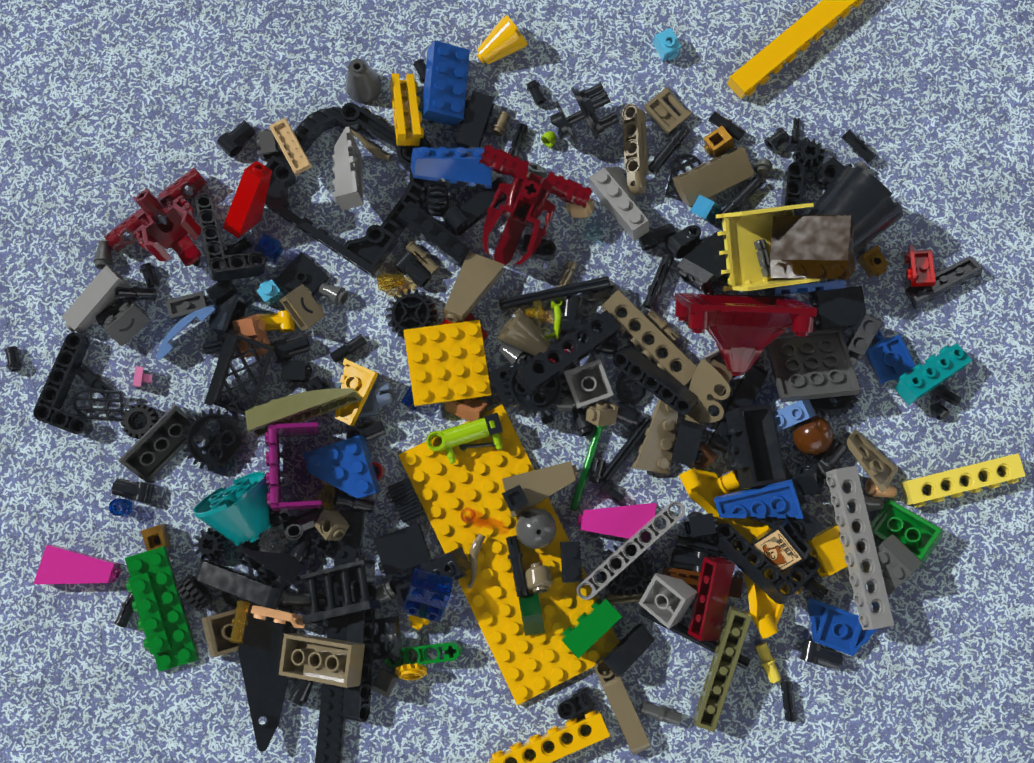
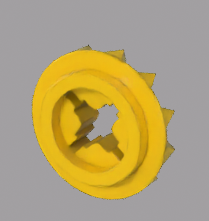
[395,663,427,680]

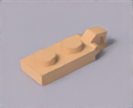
[251,605,305,628]

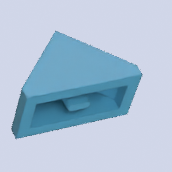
[690,195,722,224]

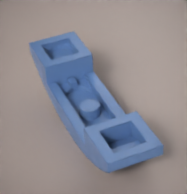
[156,305,219,360]

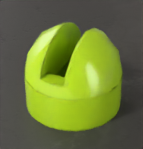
[541,131,557,148]

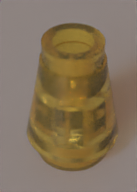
[376,273,405,292]

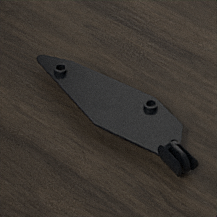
[238,567,297,752]

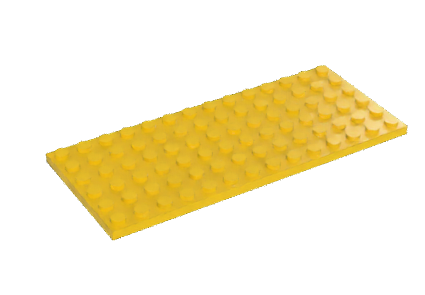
[398,405,619,705]

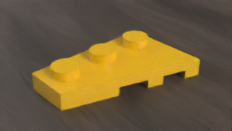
[335,358,378,427]

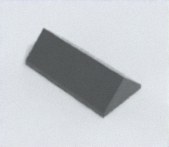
[118,404,196,483]

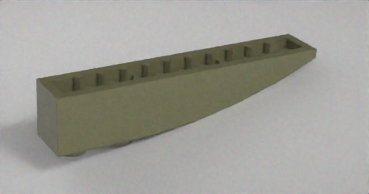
[245,388,363,438]

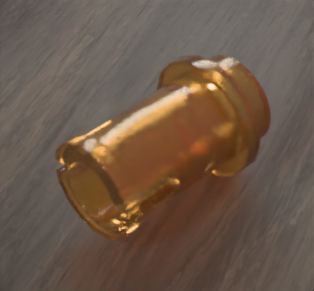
[460,508,476,523]

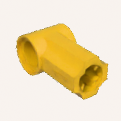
[261,310,296,332]

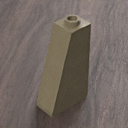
[443,251,504,323]
[502,461,578,518]

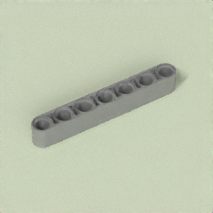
[576,501,685,600]

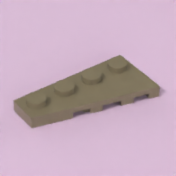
[632,399,678,475]

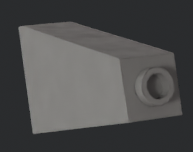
[62,265,132,334]

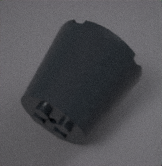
[808,163,903,253]

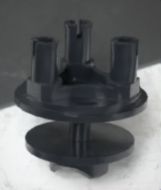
[550,82,620,145]

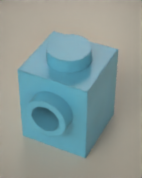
[653,28,681,61]

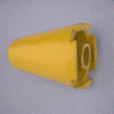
[476,15,528,65]

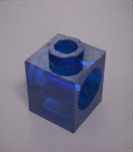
[254,234,284,266]

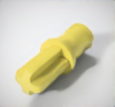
[755,642,781,683]

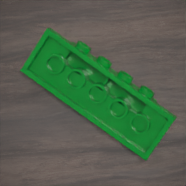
[125,546,199,672]

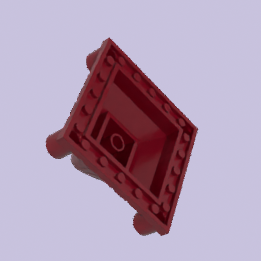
[674,293,817,376]

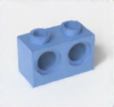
[773,399,816,432]

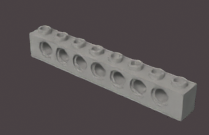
[826,466,894,630]

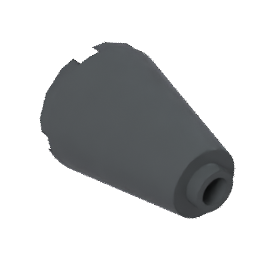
[345,59,382,103]

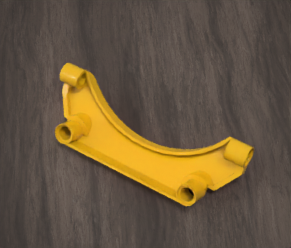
[678,468,801,639]

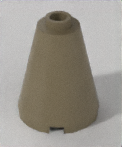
[497,308,551,356]

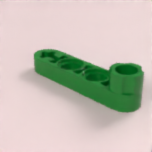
[384,640,464,668]

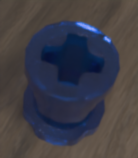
[109,498,133,516]

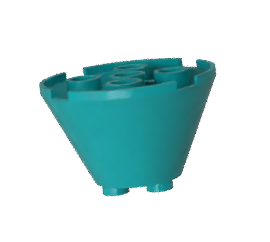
[193,471,272,546]

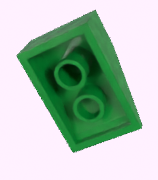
[870,499,942,568]

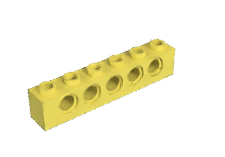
[900,453,1026,508]

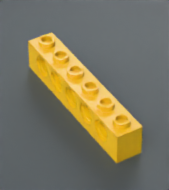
[489,709,610,763]

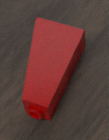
[223,161,272,238]

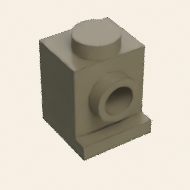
[586,400,618,426]

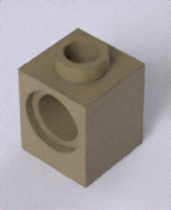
[314,510,350,541]

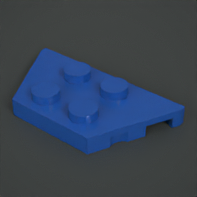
[807,597,880,656]

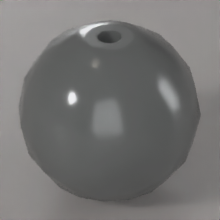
[516,508,556,549]

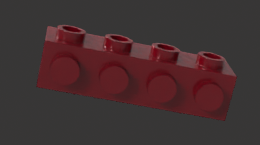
[688,557,735,641]

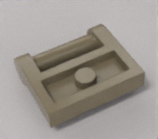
[643,87,693,135]

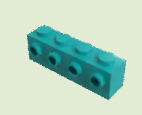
[894,343,972,405]

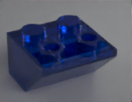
[401,568,453,623]

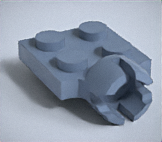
[335,382,394,419]

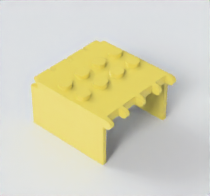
[716,203,820,291]

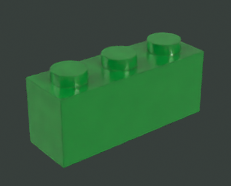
[561,598,622,659]

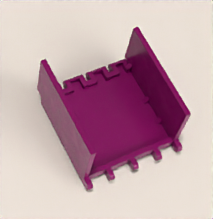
[265,422,321,511]

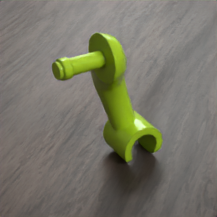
[545,297,563,339]

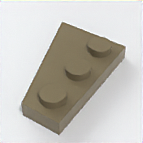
[844,429,898,493]

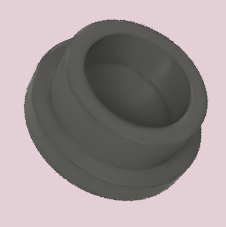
[754,159,773,176]

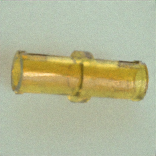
[229,601,250,643]

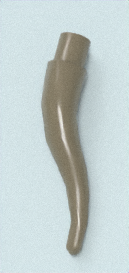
[351,129,392,162]
[468,533,485,589]

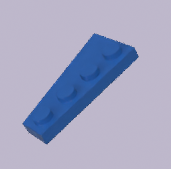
[765,279,846,296]
[714,479,804,519]

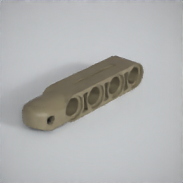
[622,104,648,196]
[595,657,651,755]

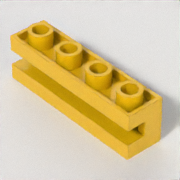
[390,73,424,146]

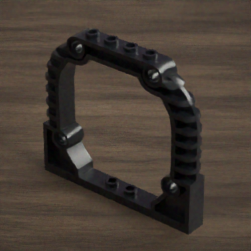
[265,103,428,278]

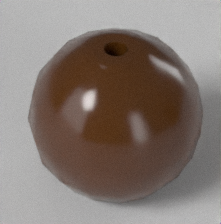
[792,416,834,455]

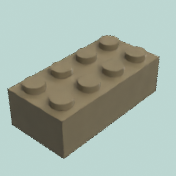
[279,633,365,688]

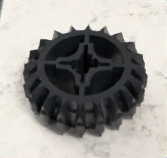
[386,289,437,337]
[600,543,653,596]

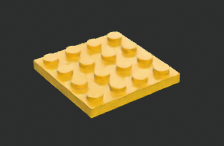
[403,320,491,407]

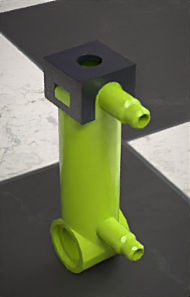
[426,413,503,464]

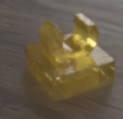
[525,300,546,323]

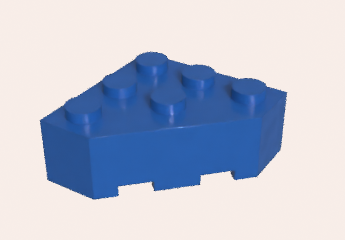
[303,435,381,499]

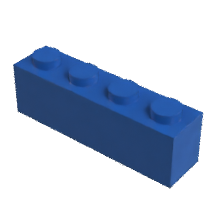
[410,147,492,189]

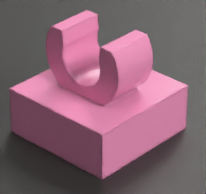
[132,366,153,388]

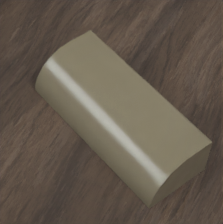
[672,147,754,207]

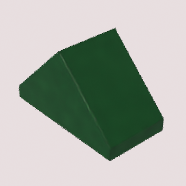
[519,593,545,636]

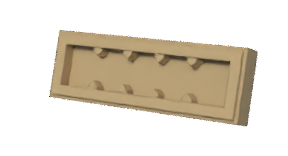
[269,118,312,176]

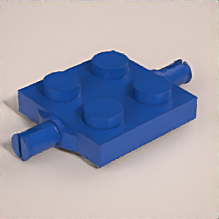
[865,328,916,384]

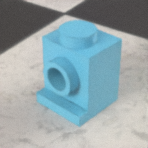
[256,279,285,307]

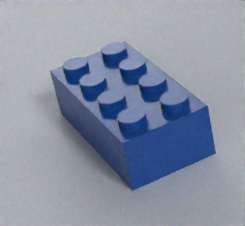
[422,40,470,127]

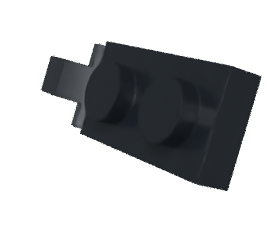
[846,313,882,366]

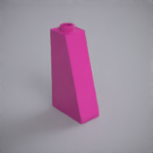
[577,503,657,542]
[34,545,121,585]

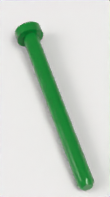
[570,424,607,512]

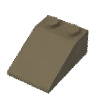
[201,606,248,657]

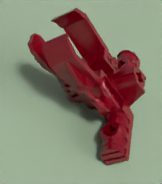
[479,144,592,267]
[104,168,208,266]

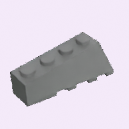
[332,126,364,210]
[589,167,649,241]

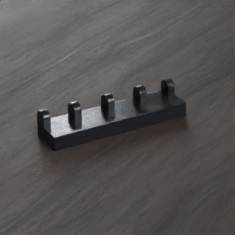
[905,256,983,309]

